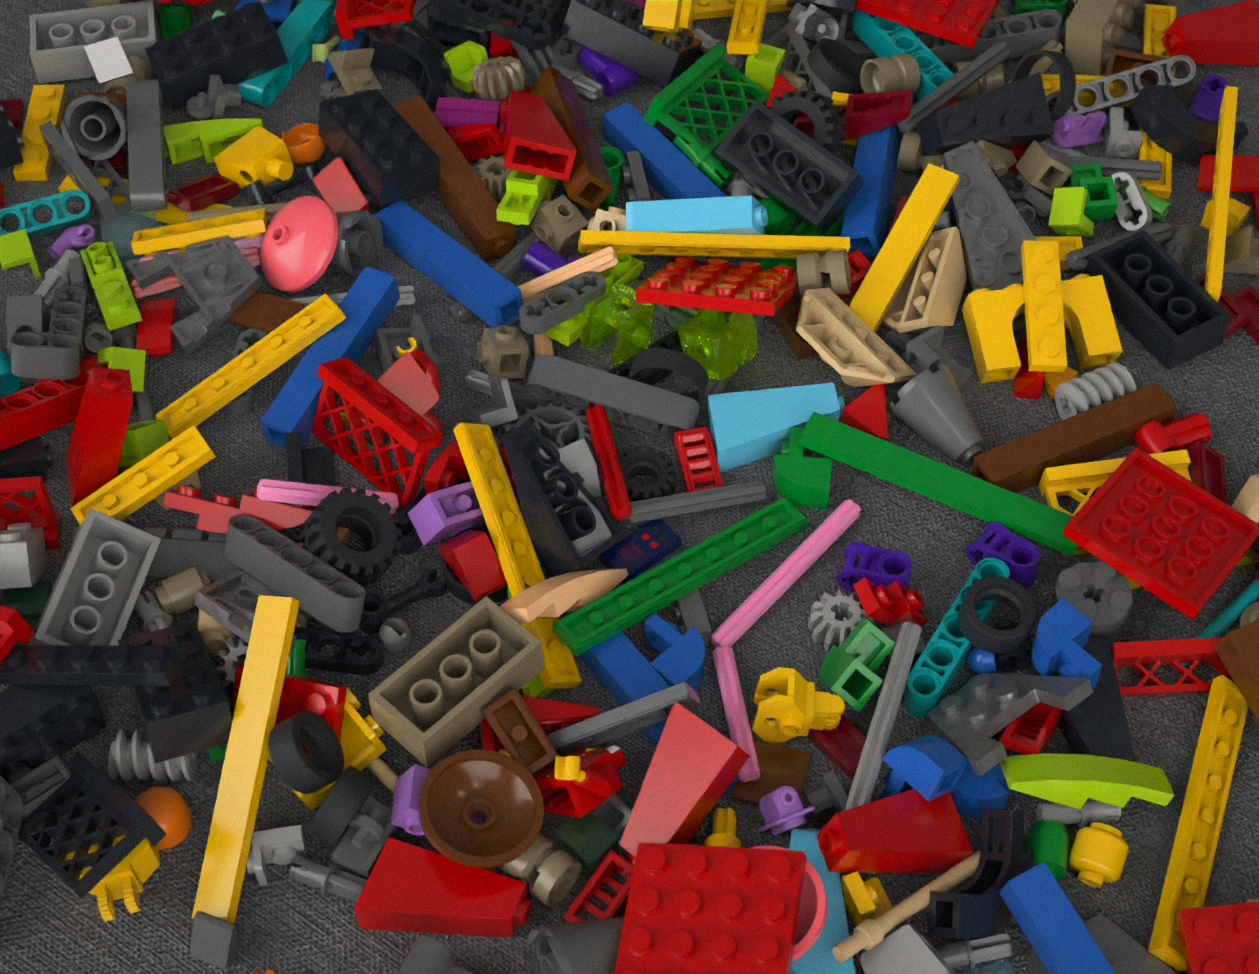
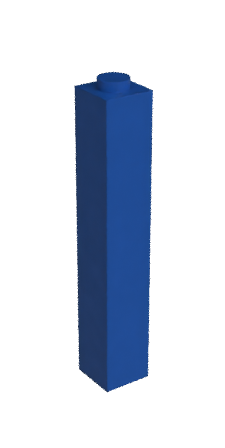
[603,102,727,200]
[841,123,902,257]
[374,201,523,328]
[260,266,400,448]
[578,631,737,795]
[999,862,1116,974]

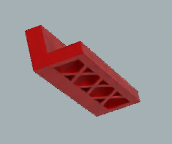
[1110,637,1235,697]

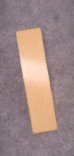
[500,568,628,622]

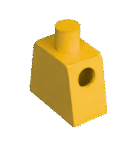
[213,125,293,189]

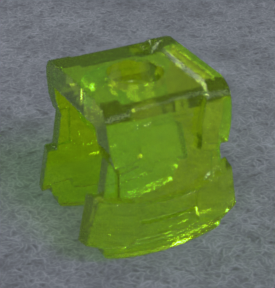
[580,281,655,367]
[677,309,757,380]

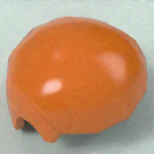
[281,123,327,165]
[134,786,192,851]

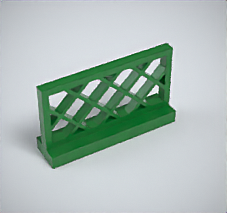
[643,44,770,151]

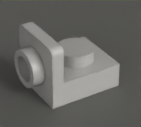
[1104,107,1143,159]
[246,825,307,886]

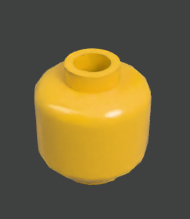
[1068,822,1129,888]

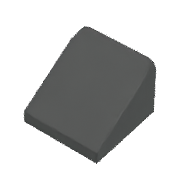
[584,791,634,847]
[190,911,241,969]

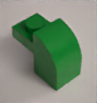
[1067,163,1118,221]
[772,427,832,510]
[819,618,896,712]

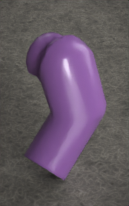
[48,224,96,261]

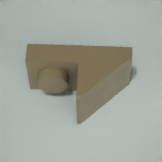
[327,48,382,95]
[1223,226,1259,275]

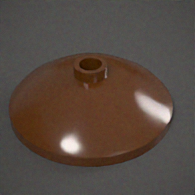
[418,749,544,868]

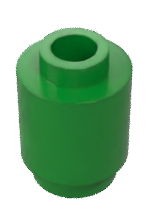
[1026,820,1069,881]

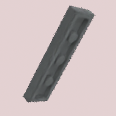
[547,681,701,755]

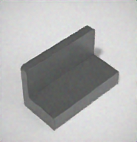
[468,375,518,427]

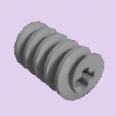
[1055,362,1137,420]
[108,730,198,781]

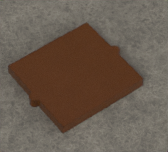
[731,739,811,807]

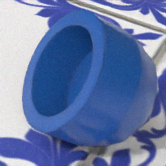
[967,646,997,674]

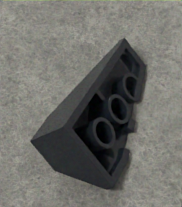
[501,421,625,578]

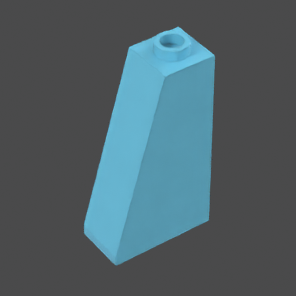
[626,195,768,235]
[707,382,845,472]
[789,828,855,974]

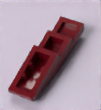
[793,90,913,141]

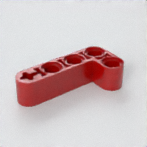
[0,370,90,451]

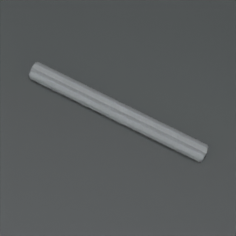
[845,621,922,810]

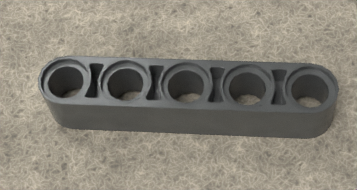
[915,9,1062,65]
[1046,55,1196,122]
[126,79,167,212]
[525,354,701,440]
[224,515,366,632]

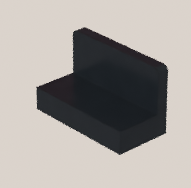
[285,432,336,508]

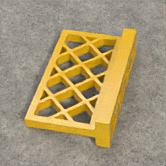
[1038,449,1191,557]

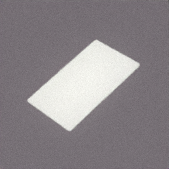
[84,37,133,83]

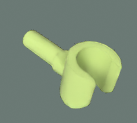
[312,36,341,63]

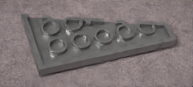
[942,141,1062,336]

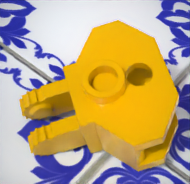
[752,667,845,743]
[65,835,161,922]

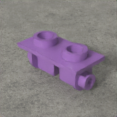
[1051,110,1108,149]
[757,786,815,836]

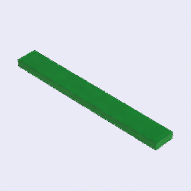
[798,412,1078,557]
[552,497,808,657]

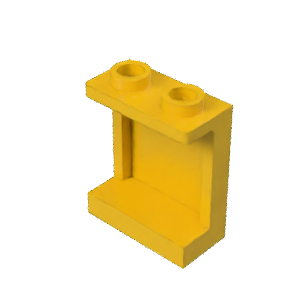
[268,682,387,811]

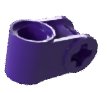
[1189,75,1229,124]
[965,521,1040,588]
[836,542,912,592]

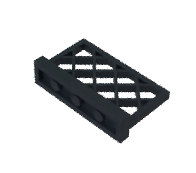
[18,752,167,899]

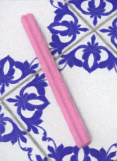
[711,499,861,648]

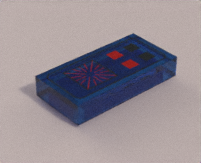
[601,519,681,584]

